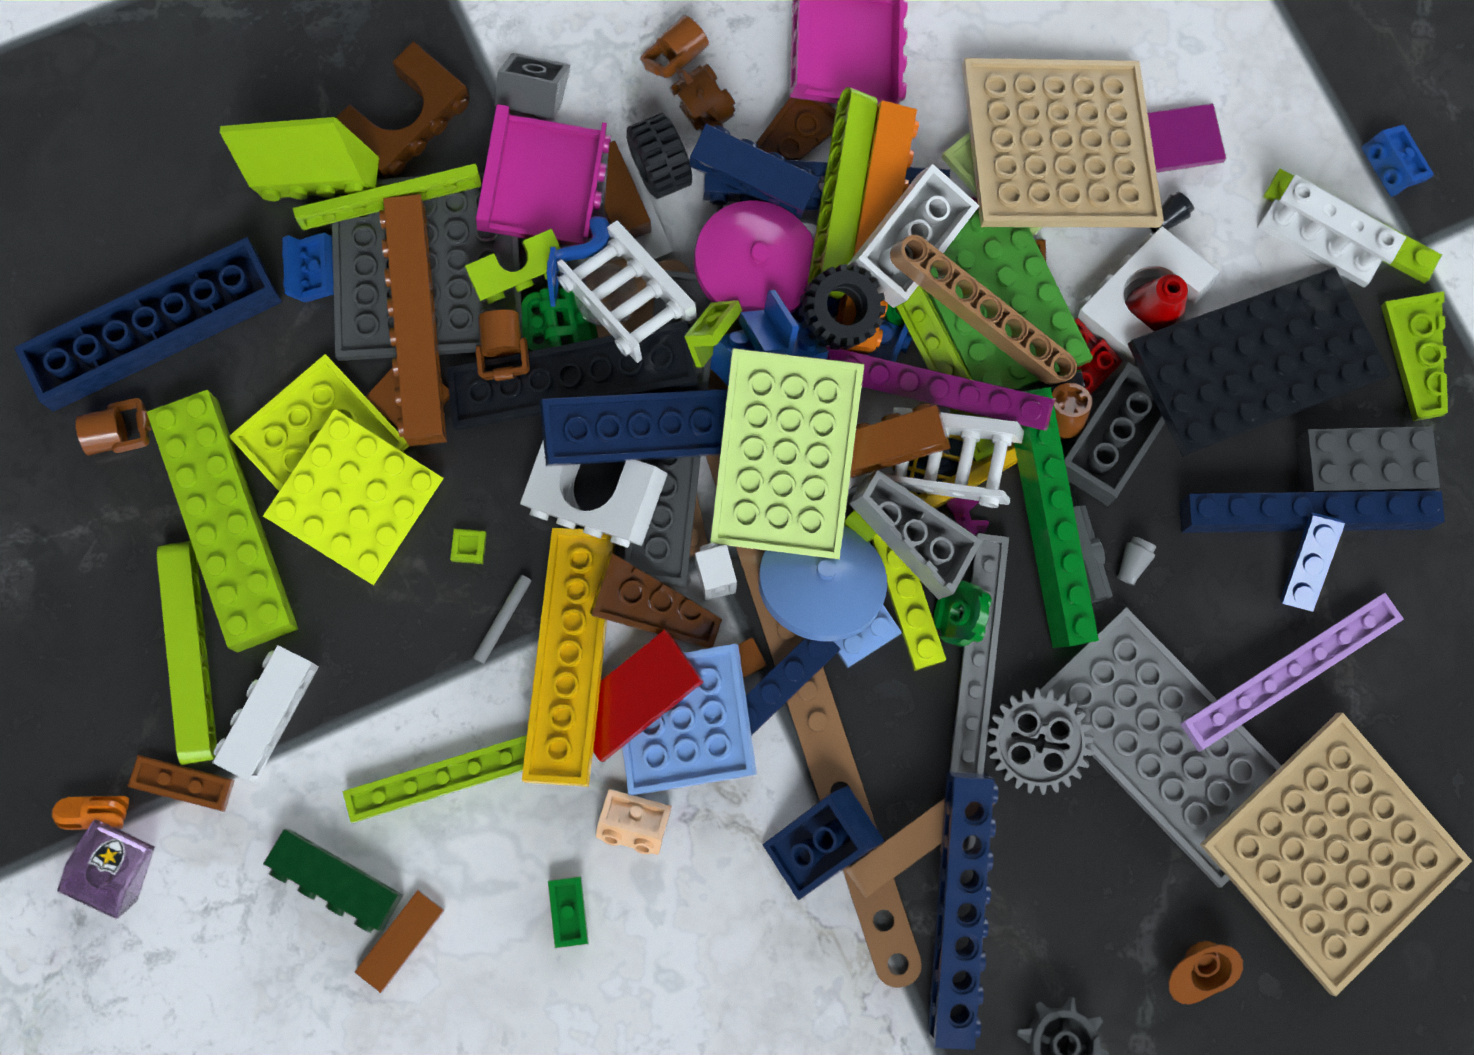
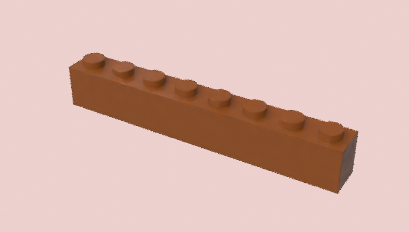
[379,194,447,446]

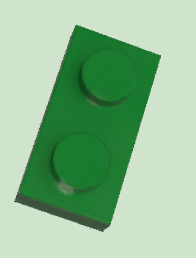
[548,877,589,948]

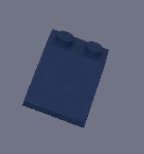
[762,786,885,900]

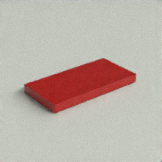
[593,630,704,762]

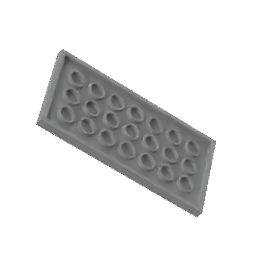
[1040,607,1281,887]

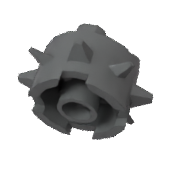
[1017,997,1109,1055]

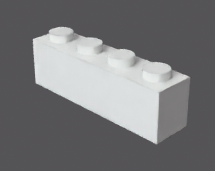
[213,645,319,783]

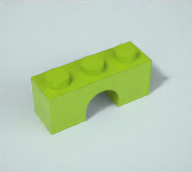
[465,229,567,304]

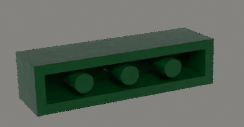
[263,828,404,933]

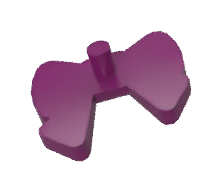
[945,498,989,536]

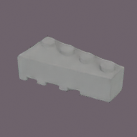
[849,470,982,600]

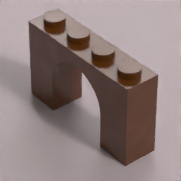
[336,42,470,179]

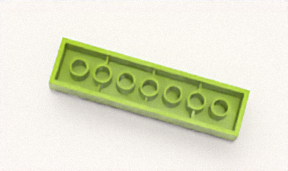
[147,389,298,653]

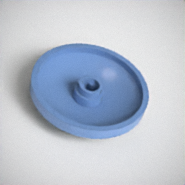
[758,526,887,641]

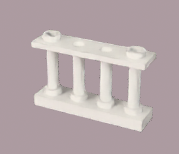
[1258,174,1406,288]
[557,220,697,363]
[884,407,1024,508]

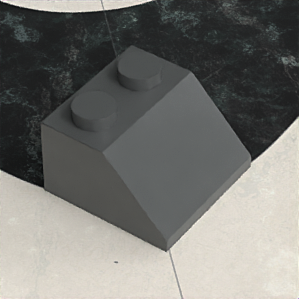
[494,53,570,120]

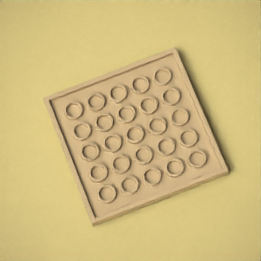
[962,58,1164,228]
[1199,713,1472,996]

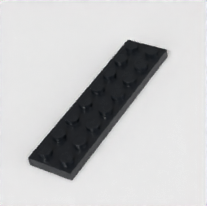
[447,321,698,431]

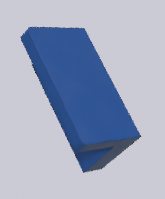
[739,290,799,355]

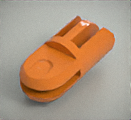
[52,796,129,830]

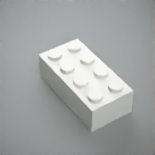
[847,164,979,308]

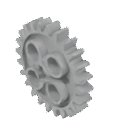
[987,687,1094,795]

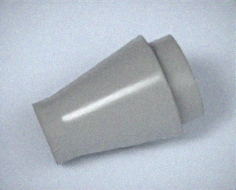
[1117,536,1156,586]

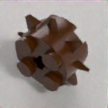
[669,64,736,133]

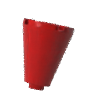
[1125,274,1188,332]

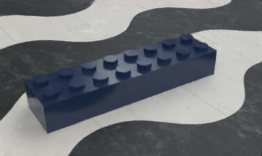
[14,237,282,412]

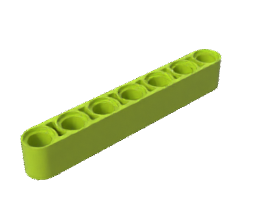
[808,87,878,299]
[157,541,217,765]

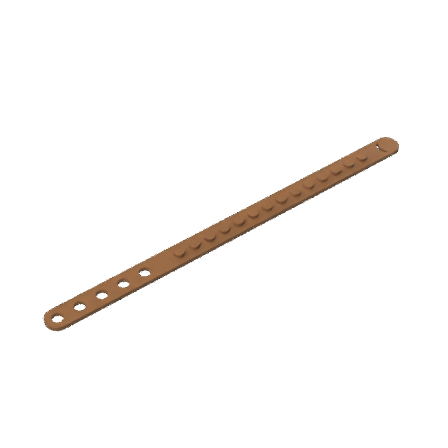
[653,260,922,988]

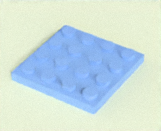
[612,644,757,796]

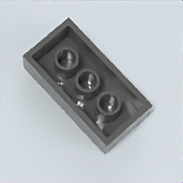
[1064,362,1165,506]
[1296,426,1440,492]

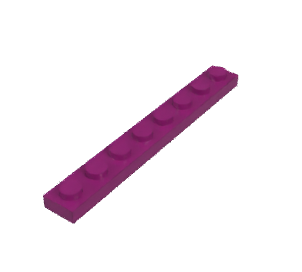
[825,346,1055,431]

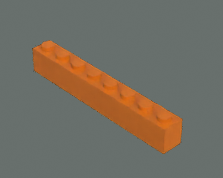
[836,100,919,355]

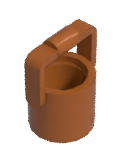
[640,15,709,78]
[476,310,530,381]
[1052,383,1092,440]
[75,398,151,456]

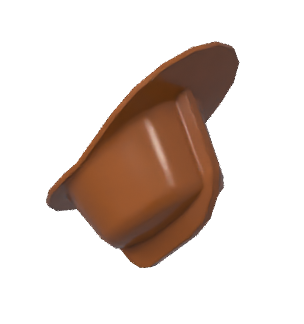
[1168,941,1243,1004]

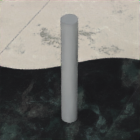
[473,575,532,664]

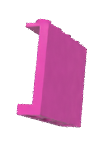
[789,0,908,104]
[476,104,612,246]

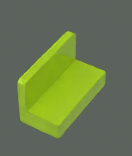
[685,300,742,368]

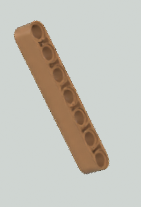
[890,235,1077,385]

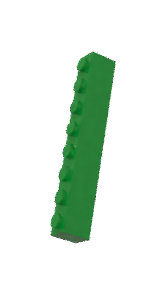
[1014,387,1099,648]

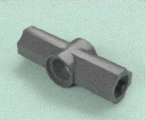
[1073,506,1113,603]

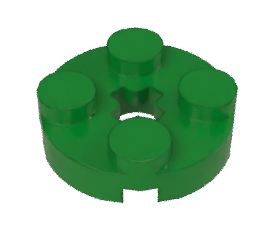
[934,581,992,646]

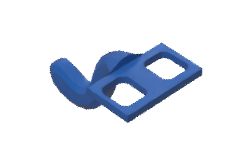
[546,216,610,307]

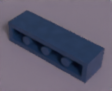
[689,124,819,219]

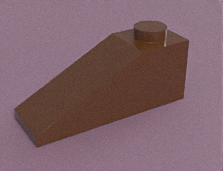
[604,141,651,239]

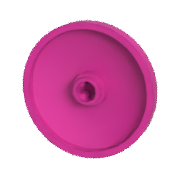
[693,201,814,319]

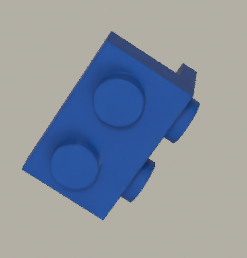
[282,233,334,303]

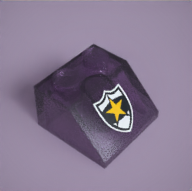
[57,819,155,919]

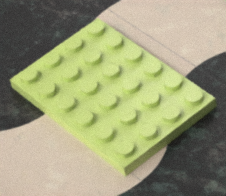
[710,348,864,559]

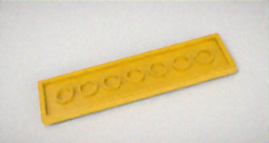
[521,528,616,787]

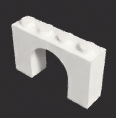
[1078,227,1220,366]
[520,442,668,548]

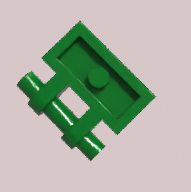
[539,286,598,347]

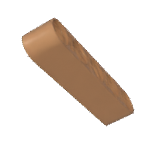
[846,798,994,898]

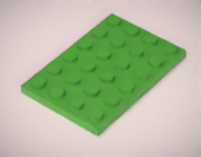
[926,209,1093,390]

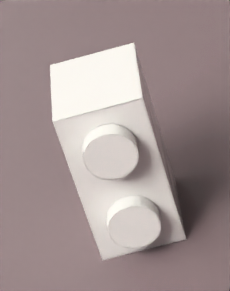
[695,543,737,601]

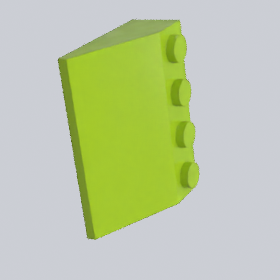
[220,117,379,201]

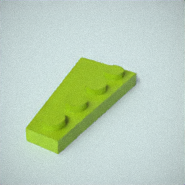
[1381,291,1448,421]

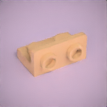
[596,789,672,855]

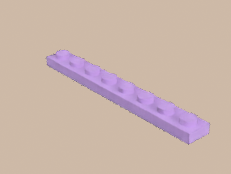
[1180,593,1404,752]

